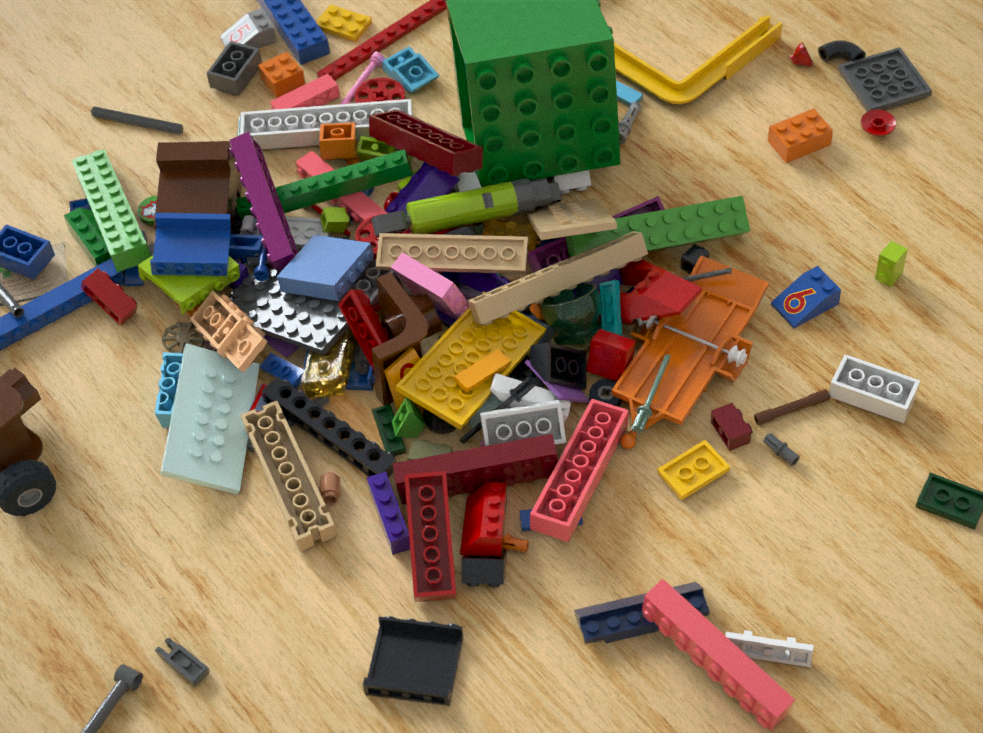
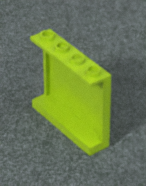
[138,256,240,315]

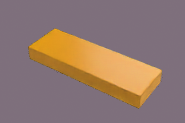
[454,349,511,393]

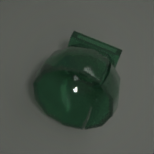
[540,283,602,345]

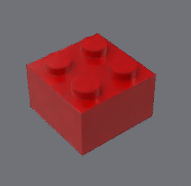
[586,329,636,382]

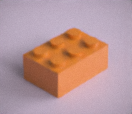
[768,108,833,163]

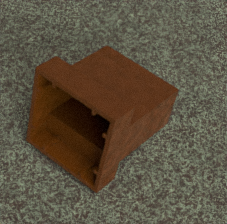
[154,141,242,234]

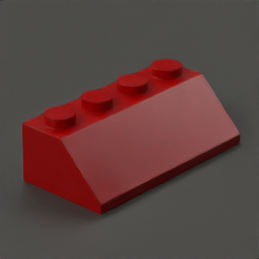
[338,289,390,371]
[460,482,507,556]

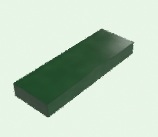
[372,404,406,456]

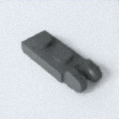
[155,637,210,687]

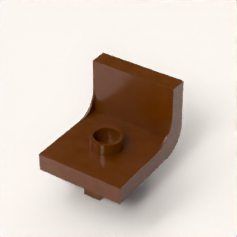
[372,272,442,406]
[0,368,43,472]

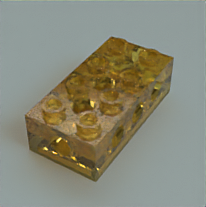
[301,327,357,398]

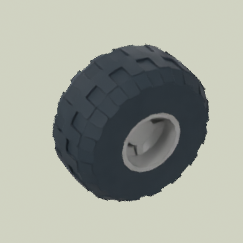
[0,459,56,516]

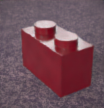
[710,402,753,451]

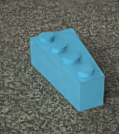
[155,352,183,428]

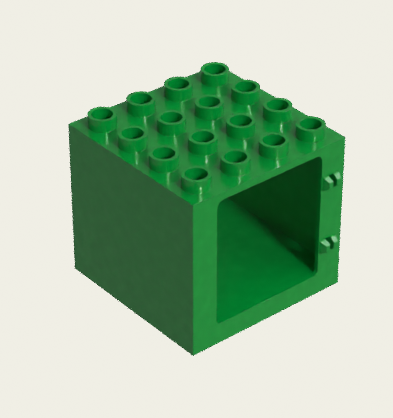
[446,0,621,187]

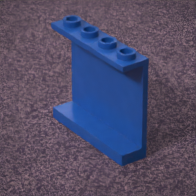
[150,213,231,276]

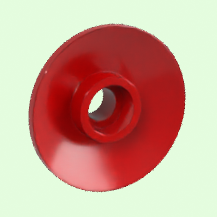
[861,110,896,136]

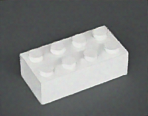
[829,354,920,424]
[480,400,566,446]

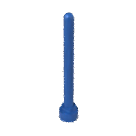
[254,233,269,281]

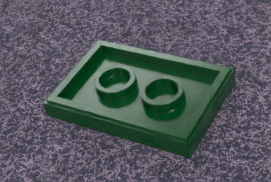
[915,472,983,530]

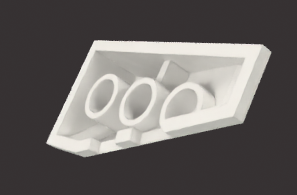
[490,373,571,423]

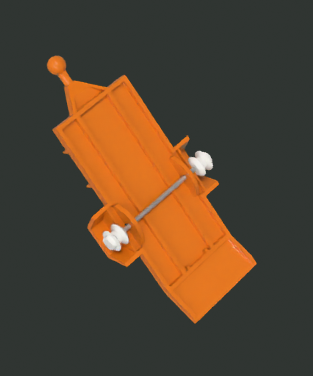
[611,255,770,449]

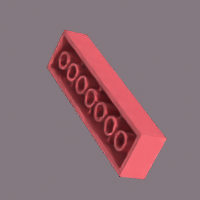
[530,399,629,542]
[642,578,795,731]

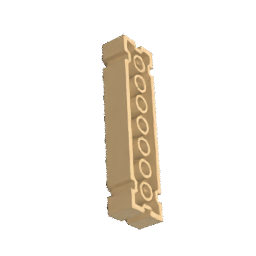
[240,401,337,552]

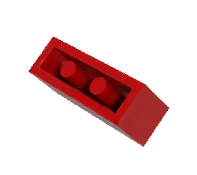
[81,268,138,326]

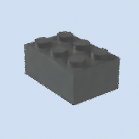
[207,41,262,96]

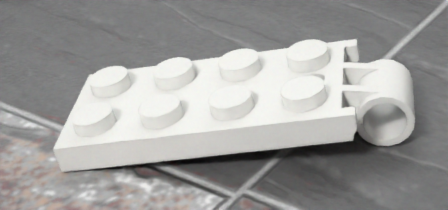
[240,215,330,249]

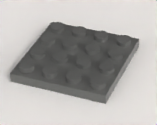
[838,47,932,112]

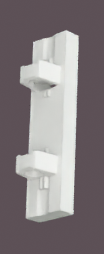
[725,630,813,667]

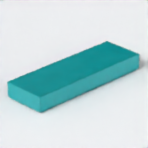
[599,280,622,336]

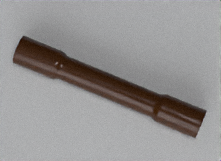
[754,389,830,425]

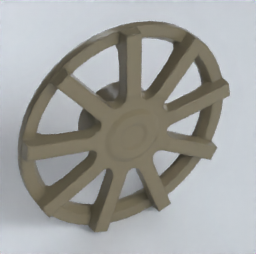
[162,322,204,353]

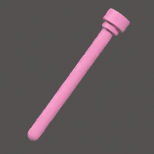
[340,52,385,105]

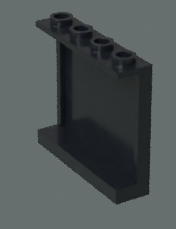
[363,616,464,706]

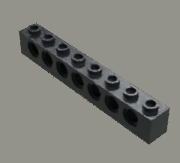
[262,376,396,478]

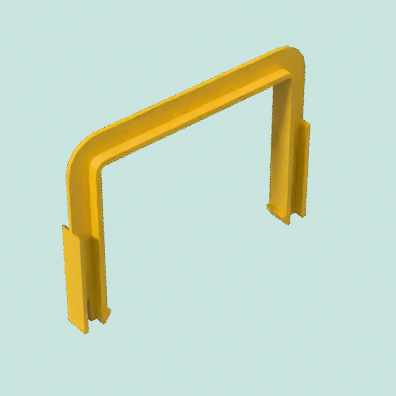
[614,15,782,104]

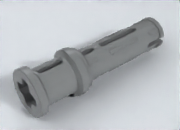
[618,101,641,145]

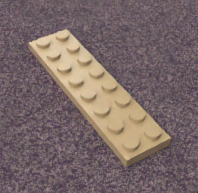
[376,233,528,274]

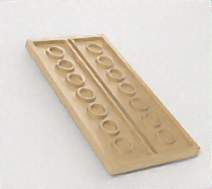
[526,199,617,240]

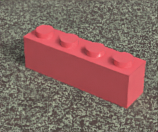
[270,74,340,110]

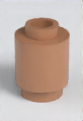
[320,472,340,504]

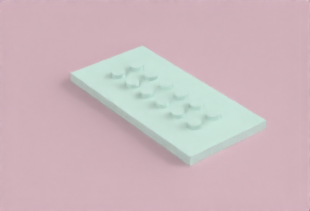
[160,343,260,495]

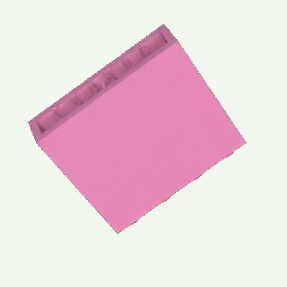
[391,252,469,320]

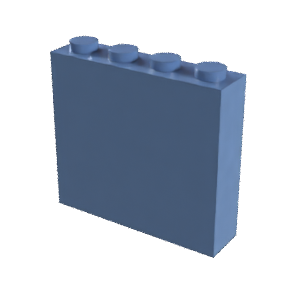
[277,235,374,301]

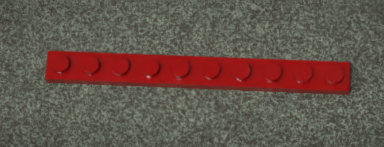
[317,0,447,81]

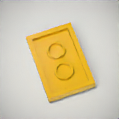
[316,4,372,42]
[657,440,730,500]

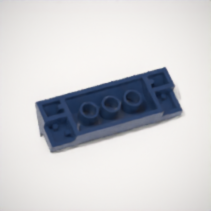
[574,582,709,644]

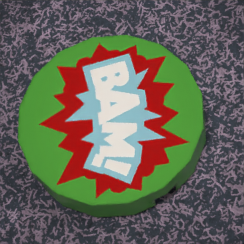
[138,196,157,225]

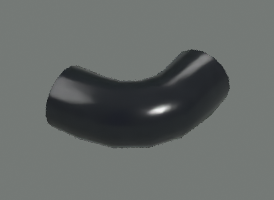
[818,40,866,62]

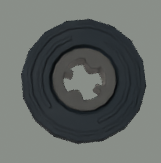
[589,379,623,407]

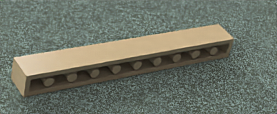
[468,231,648,325]

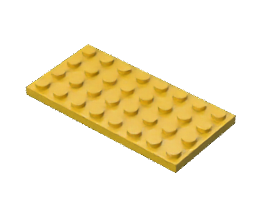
[395,292,547,430]

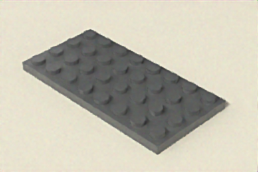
[228,266,349,355]

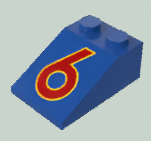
[771,266,841,328]

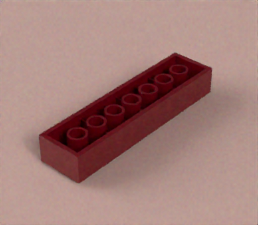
[369,110,483,176]
[393,434,558,505]

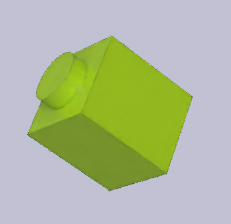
[320,207,349,233]

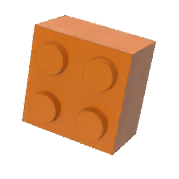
[258,52,306,98]
[319,122,357,160]

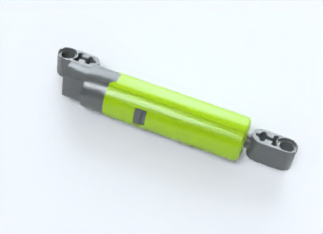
[371,178,562,237]

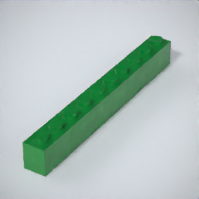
[236,149,413,221]

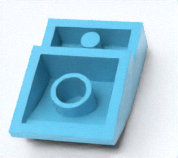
[382,46,439,92]

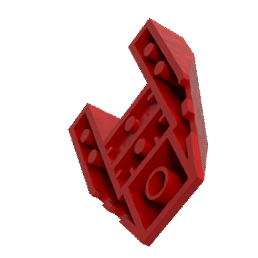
[580,259,703,323]

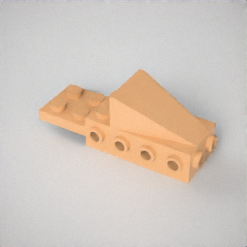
[190,290,268,372]

